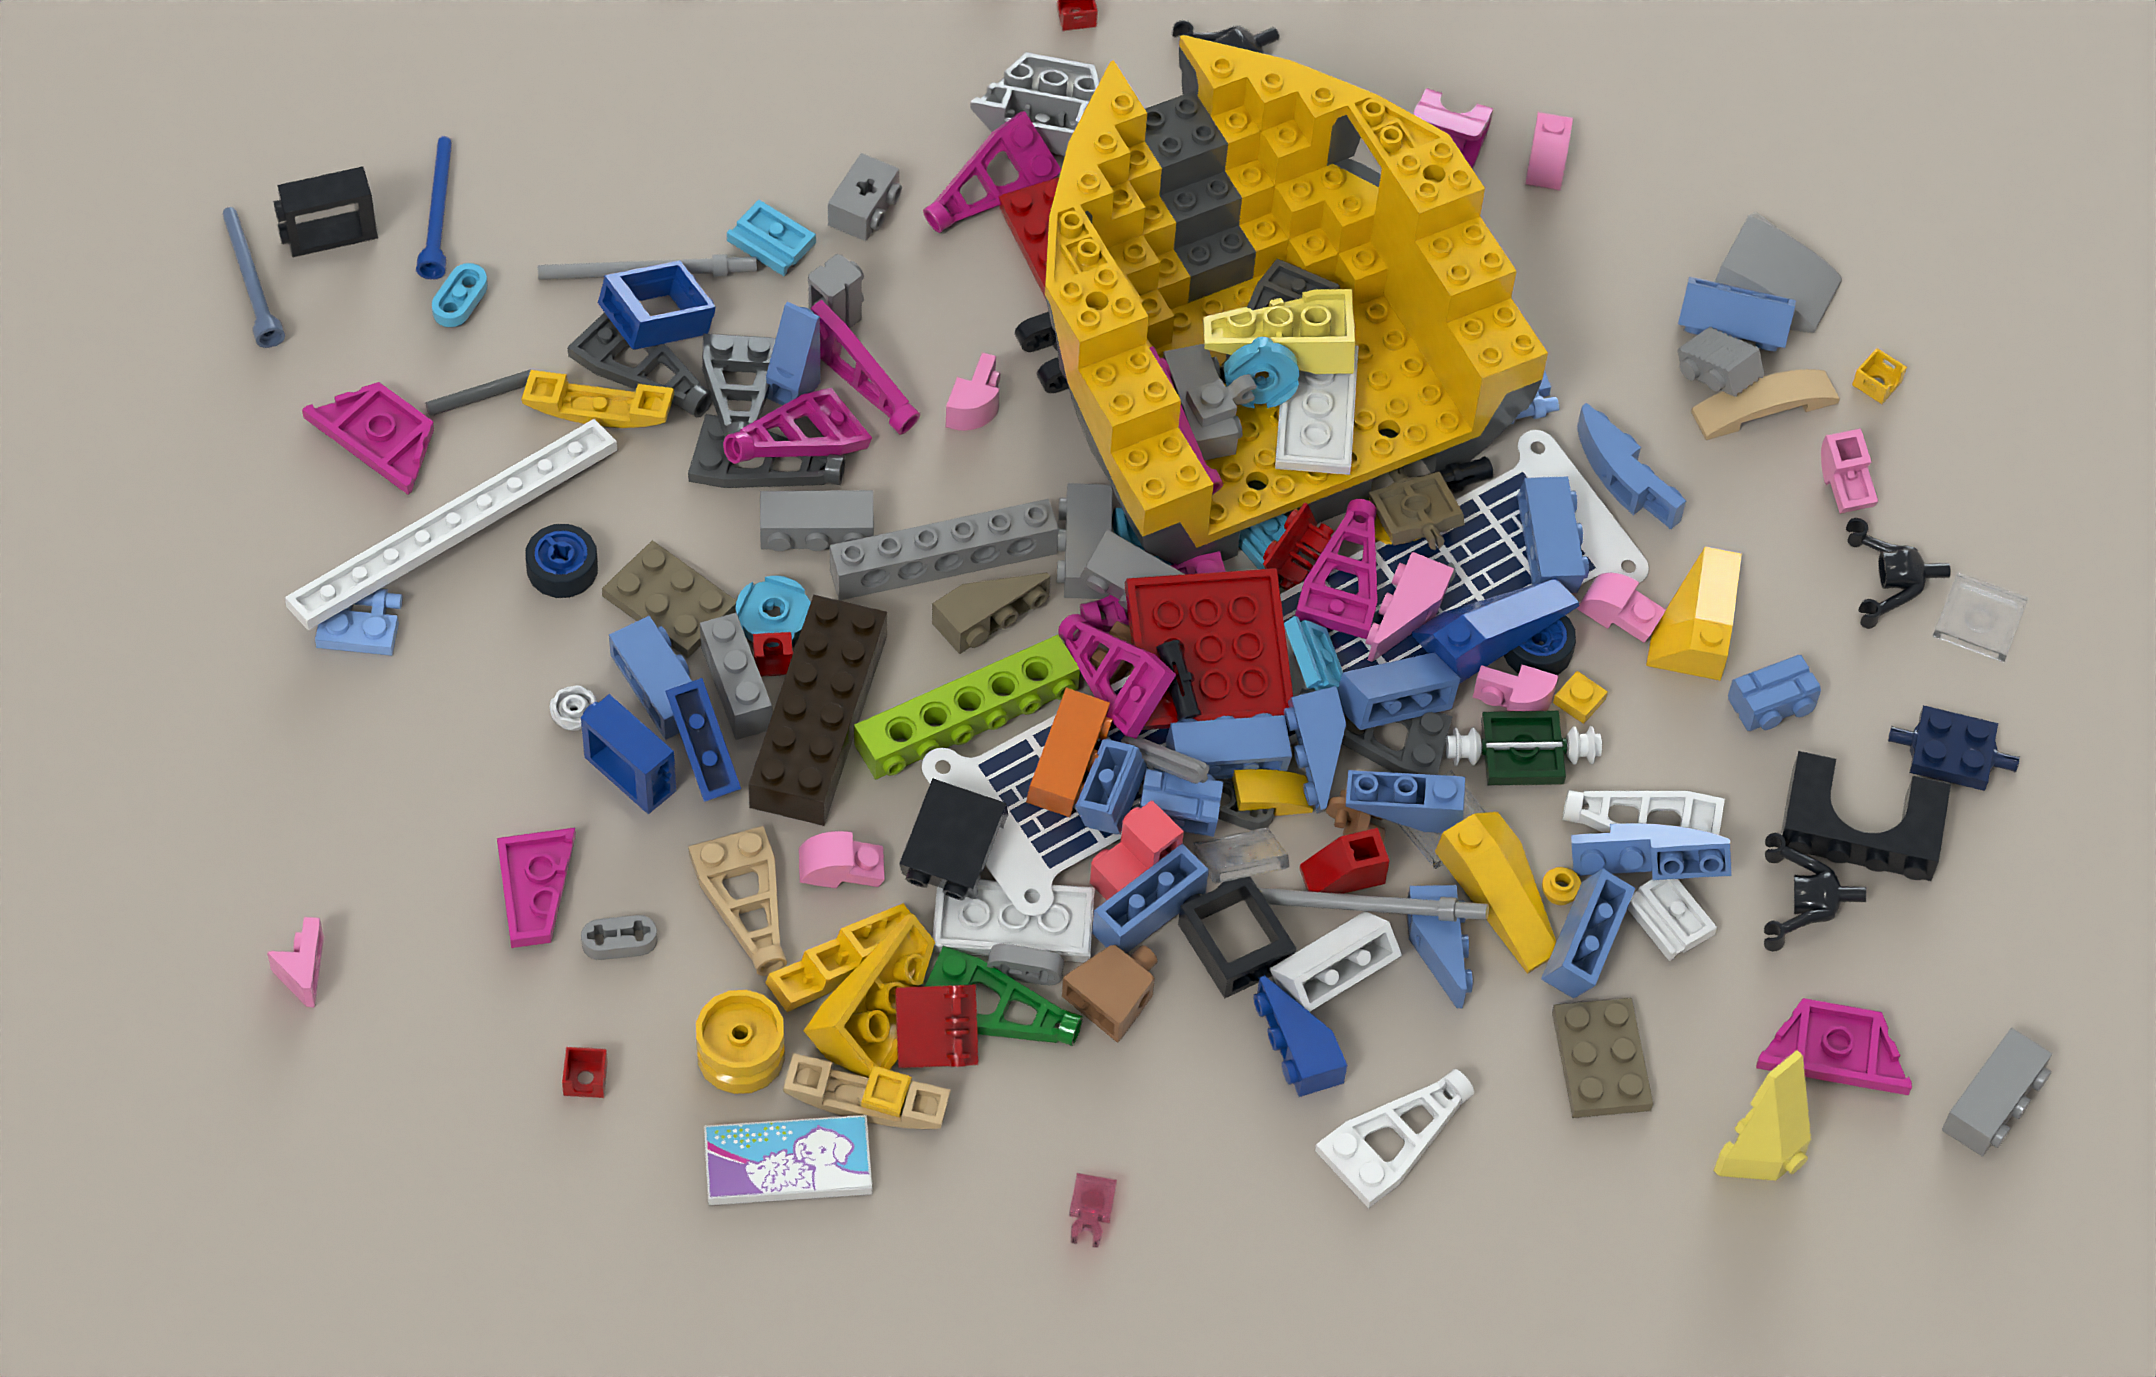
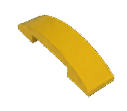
[521,370,675,428]

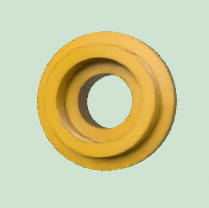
[1542,867,1581,905]

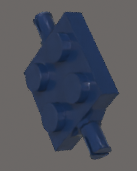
[1888,705,2020,791]

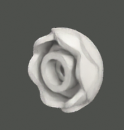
[549,685,596,731]

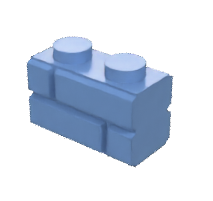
[1728,655,1821,732]
[1075,739,1148,835]
[1139,768,1223,837]

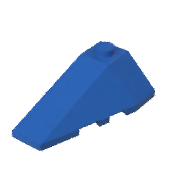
[1412,578,1579,684]

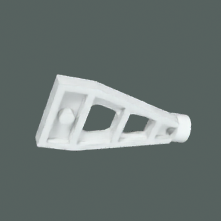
[1562,790,1725,835]
[1315,1069,1474,1209]

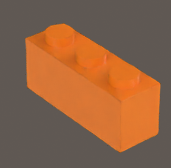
[1026,688,1113,817]

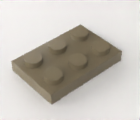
[602,540,737,658]
[1552,998,1653,1118]

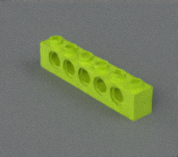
[854,634,1080,780]

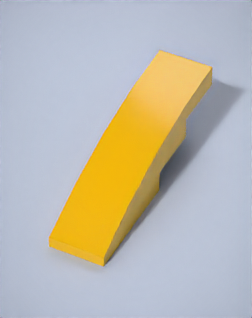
[765,903,912,1012]

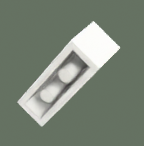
[1270,911,1402,1012]

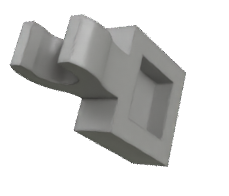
[1186,374,1257,428]

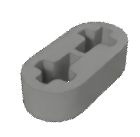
[581,915,657,960]
[987,944,1064,986]

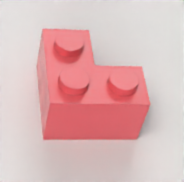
[1090,800,1184,900]

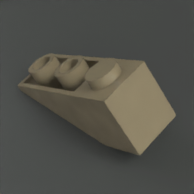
[932,572,1050,654]

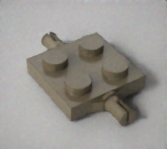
[1369,467,1465,550]

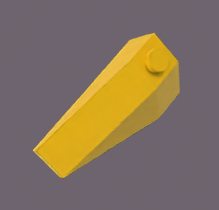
[1646,547,1742,681]
[1435,812,1556,974]
[803,914,935,1078]

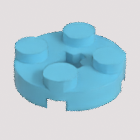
[1223,337,1300,408]
[736,576,811,647]

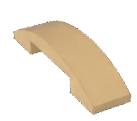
[1691,369,1840,440]
[783,1053,951,1129]

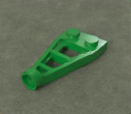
[925,946,1083,1046]

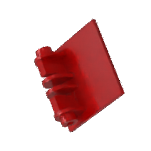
[1263,502,1334,591]
[895,985,978,1068]

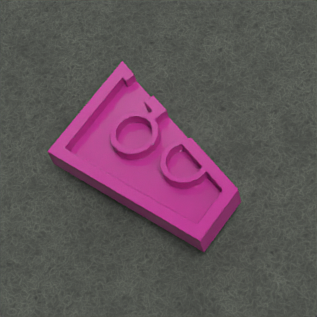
[497,828,576,948]

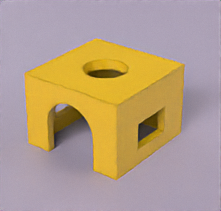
[1852,348,1907,404]

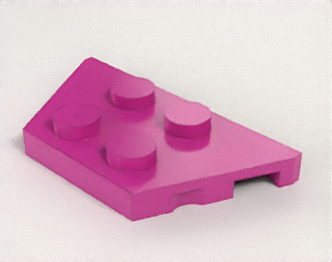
[302,382,434,495]
[1756,998,1912,1096]

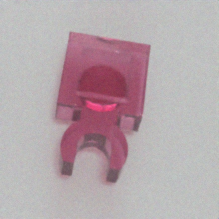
[1069,1173,1117,1248]

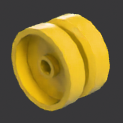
[696,990,785,1094]

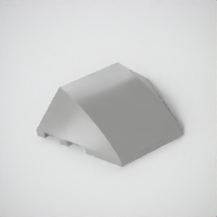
[970,52,1099,156]
[1715,212,1842,333]

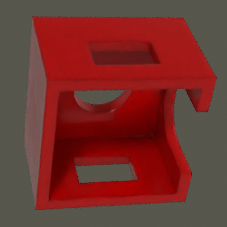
[1056,0,1098,31]
[753,632,793,677]
[562,1047,608,1098]

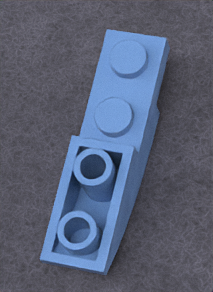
[1577,403,1686,529]
[1571,823,1732,880]

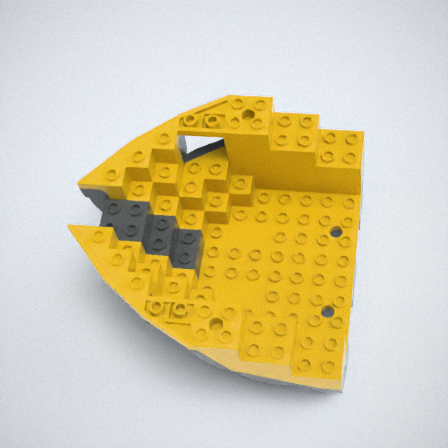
[1045,35,1548,565]

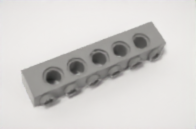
[829,499,1059,600]

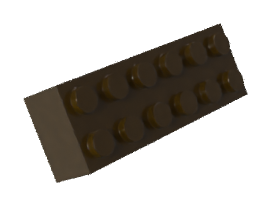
[748,594,887,826]

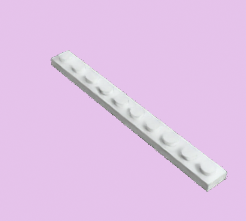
[285,419,617,630]

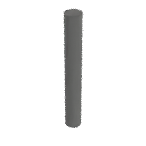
[425,369,531,416]

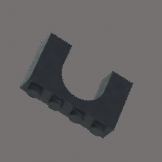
[1781,751,1951,881]

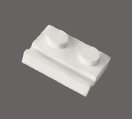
[1627,879,1717,961]

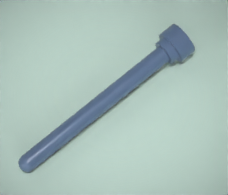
[223,207,285,348]

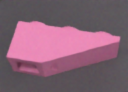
[1365,552,1454,662]

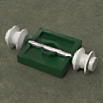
[1446,711,1602,785]

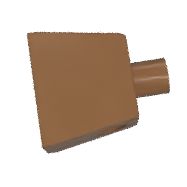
[1062,945,1158,1043]

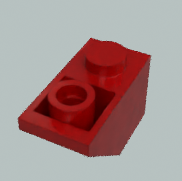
[1299,828,1390,894]

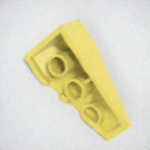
[1203,289,1355,374]
[1713,1050,1811,1181]

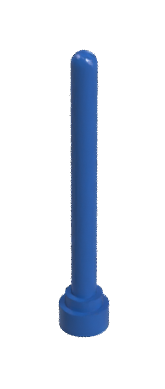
[416,136,452,279]

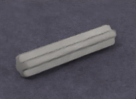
[1121,736,1209,784]

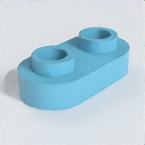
[432,263,488,327]

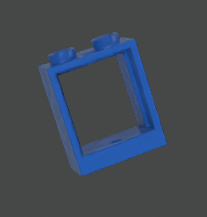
[598,260,716,350]
[581,694,677,814]

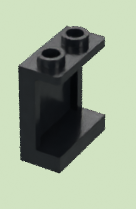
[899,778,1008,900]

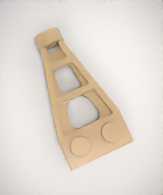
[688,826,787,976]

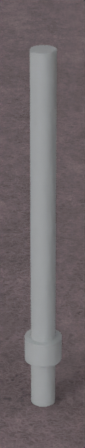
[538,254,757,280]
[1258,888,1489,922]

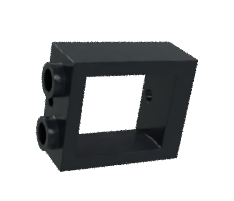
[273,166,378,257]
[1178,874,1296,999]

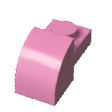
[1525,112,1573,190]
[946,352,1001,431]
[1821,428,1878,514]
[1576,573,1666,643]
[1473,665,1559,711]
[799,831,884,888]

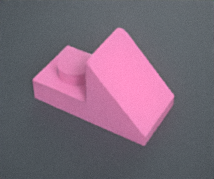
[267,917,324,1007]

